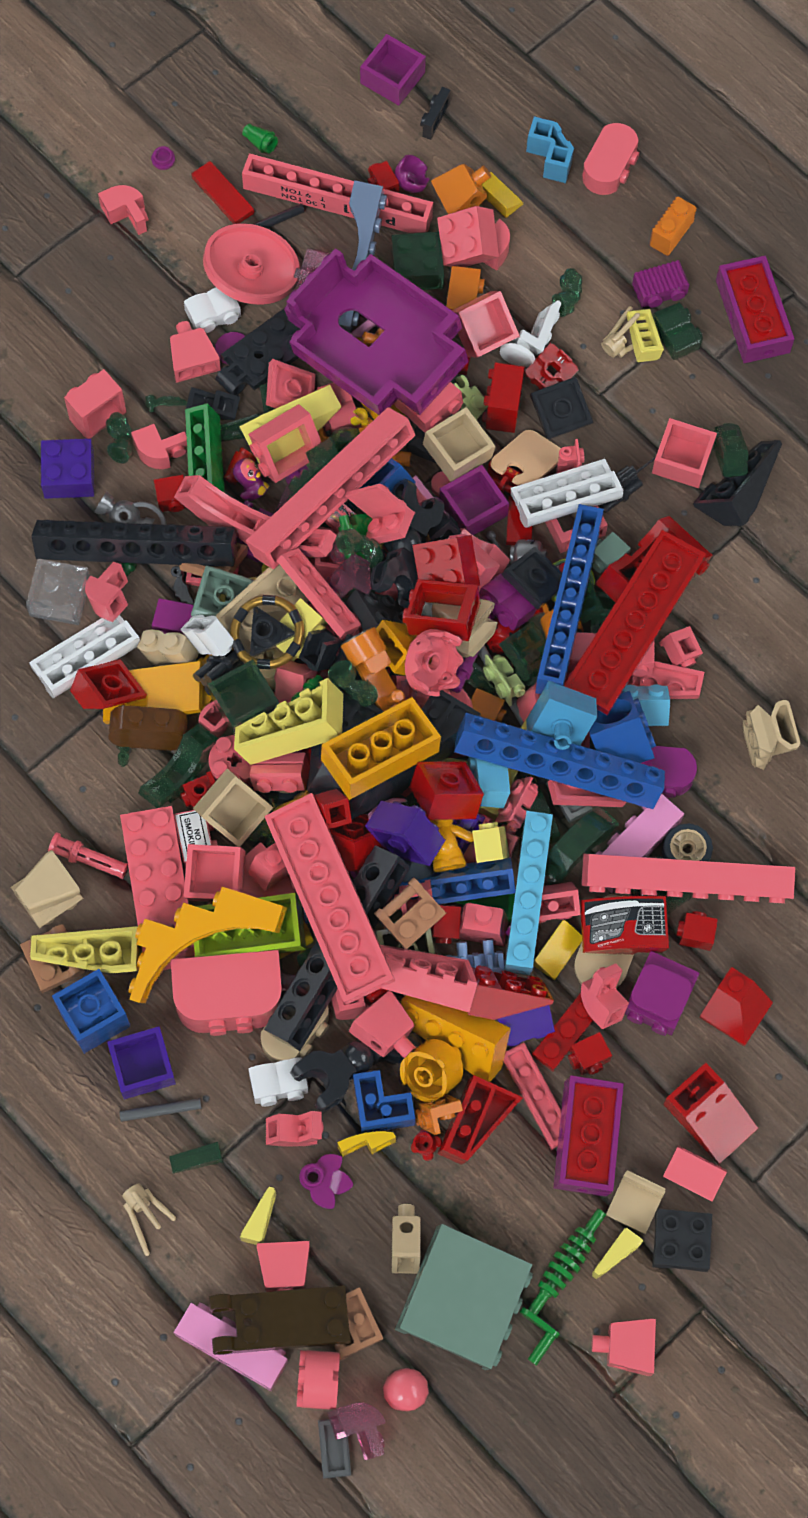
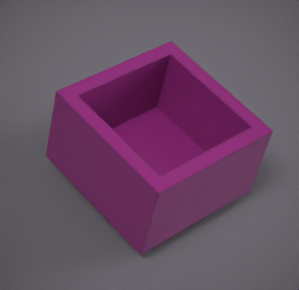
[360,34,426,106]
[439,465,509,535]

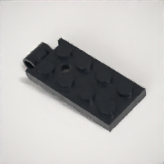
[215,309,301,396]

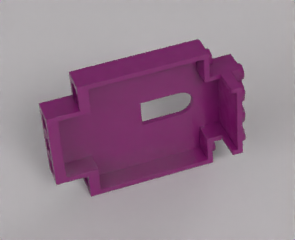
[284,248,469,415]

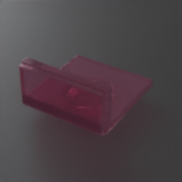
[327,554,371,599]

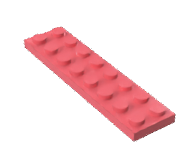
[264,793,396,1005]

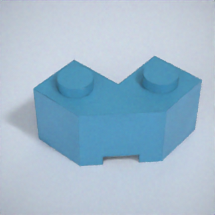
[526,117,574,183]

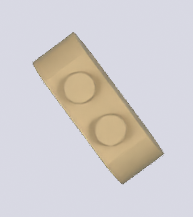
[261,1006,329,1063]

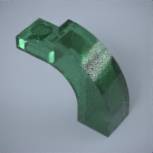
[138,723,219,808]
[544,807,619,885]

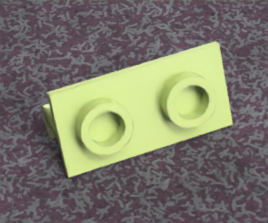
[483,655,525,706]

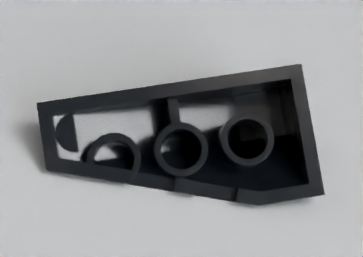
[693,440,782,526]

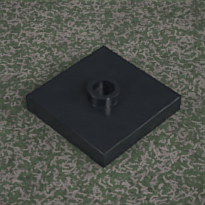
[530,377,594,440]
[502,547,562,610]

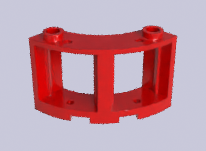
[595,516,713,602]

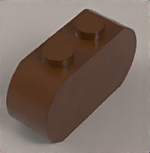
[108,705,188,751]

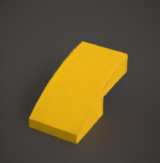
[337,1131,396,1157]

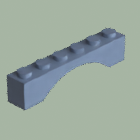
[339,180,387,333]

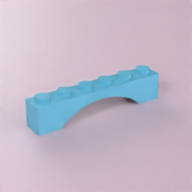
[504,811,553,975]

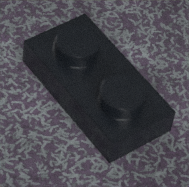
[420,87,451,140]

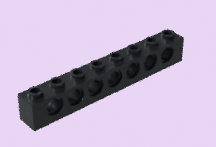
[31,520,238,567]
[264,845,411,1051]

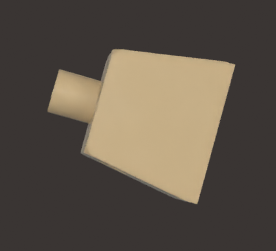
[392,1204,420,1274]

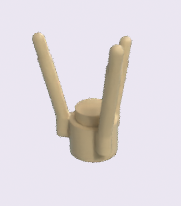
[601,306,650,358]
[122,1183,176,1256]

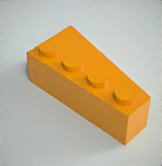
[401,995,511,1082]

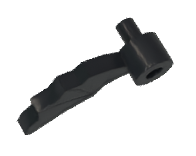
[171,566,194,605]

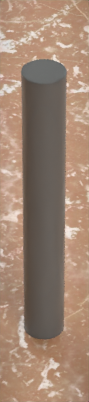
[119,1098,202,1122]

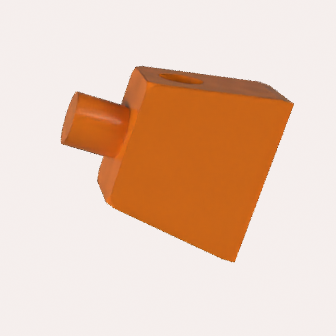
[431,164,491,214]

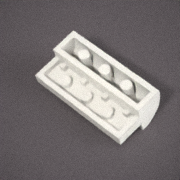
[511,459,623,528]
[29,615,140,698]

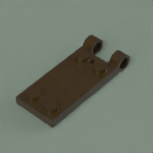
[209,1286,350,1355]

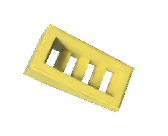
[626,309,664,362]
[240,1187,276,1245]
[592,1228,643,1279]

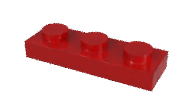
[532,993,594,1072]

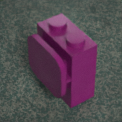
[625,951,699,1036]

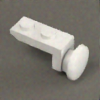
[500,301,561,367]

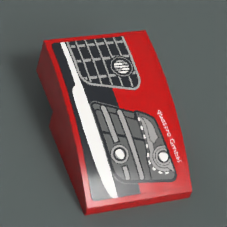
[580,896,669,955]

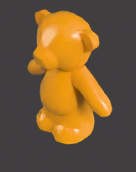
[420,807,474,872]

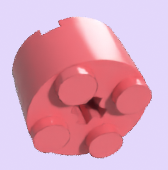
[209,735,253,788]
[296,1350,340,1410]

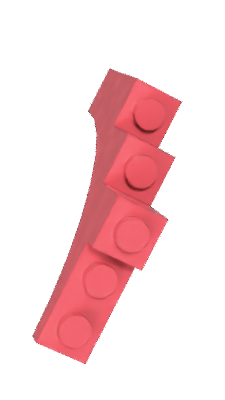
[174,475,337,558]

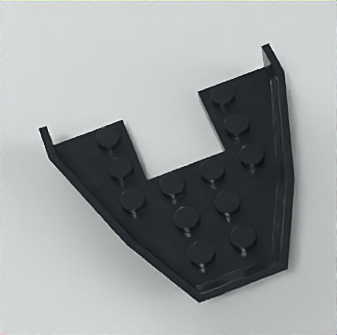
[307,633,481,820]

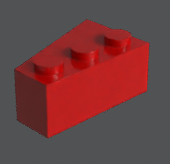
[437,1075,523,1165]

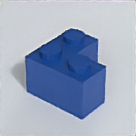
[353,1070,415,1134]

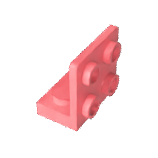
[346,484,415,546]

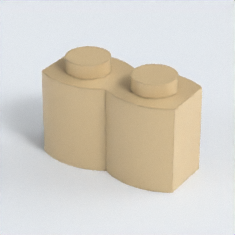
[137,629,199,666]

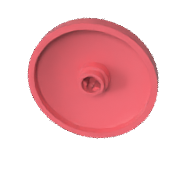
[203,224,300,305]

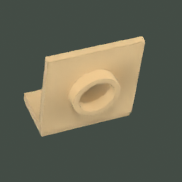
[606,1170,666,1234]

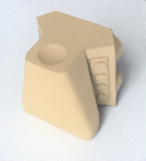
[431,599,498,657]
[743,700,801,770]
[11,850,84,928]

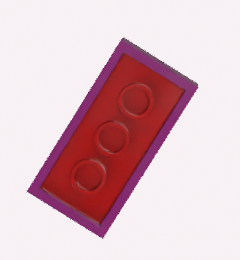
[716,255,794,363]
[553,1075,624,1197]

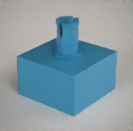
[526,681,597,750]

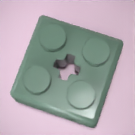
[191,566,254,617]

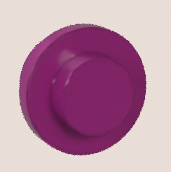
[151,146,175,170]

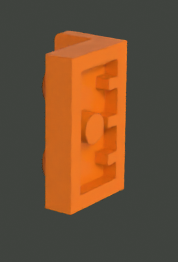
[414,1094,463,1135]

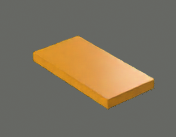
[103,661,203,724]

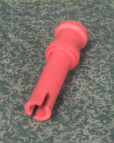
[48,832,128,879]

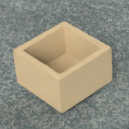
[423,407,495,482]
[193,768,273,847]

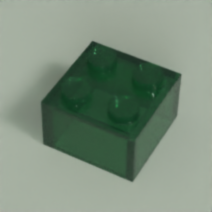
[391,232,444,290]
[207,659,279,736]

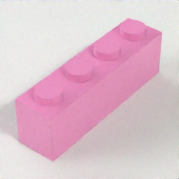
[596,794,684,893]
[174,1302,288,1392]

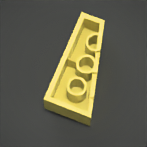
[234,678,343,765]

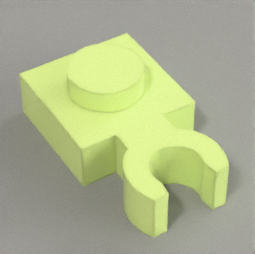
[454,375,488,420]

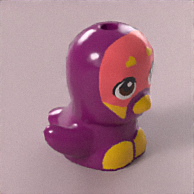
[233,458,270,501]

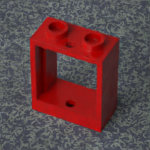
[403,579,481,641]

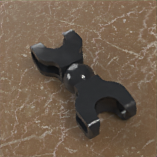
[369,479,444,608]
[290,1033,424,1114]

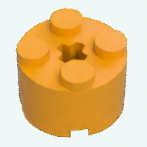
[400,1039,463,1102]

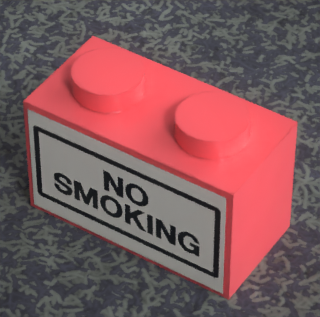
[174,810,218,871]

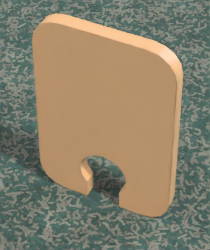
[491,430,561,486]

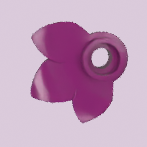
[299,1154,353,1209]

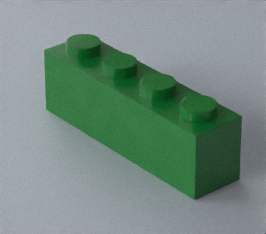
[185,403,224,492]

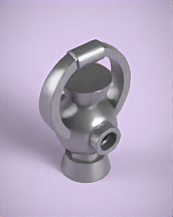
[94,491,167,525]

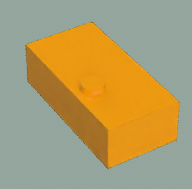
[321,697,441,800]

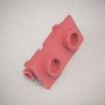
[556,439,584,473]
[495,777,538,831]

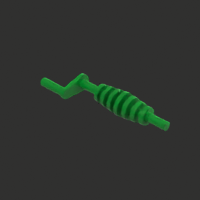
[519,1208,606,1366]

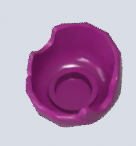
[394,155,430,193]

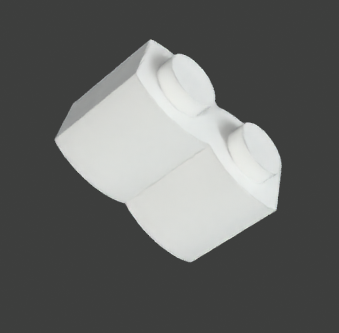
[184,288,241,333]
[181,614,234,656]
[249,1057,308,1107]

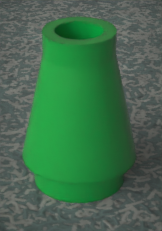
[242,123,278,154]

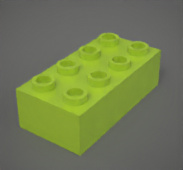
[194,893,306,957]

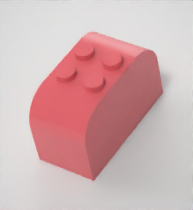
[171,950,283,1036]

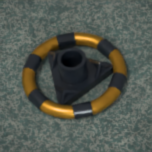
[230,595,304,670]

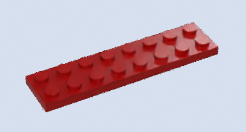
[564,530,706,715]

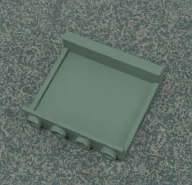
[395,1224,533,1370]

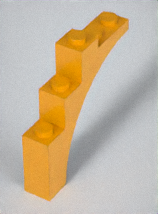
[128,887,287,1003]

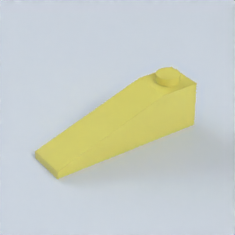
[240,385,342,463]
[30,926,142,973]

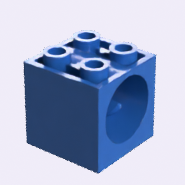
[589,690,656,763]
[52,969,131,1053]

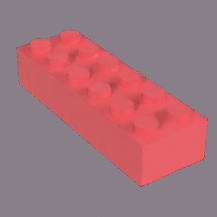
[120,806,195,970]

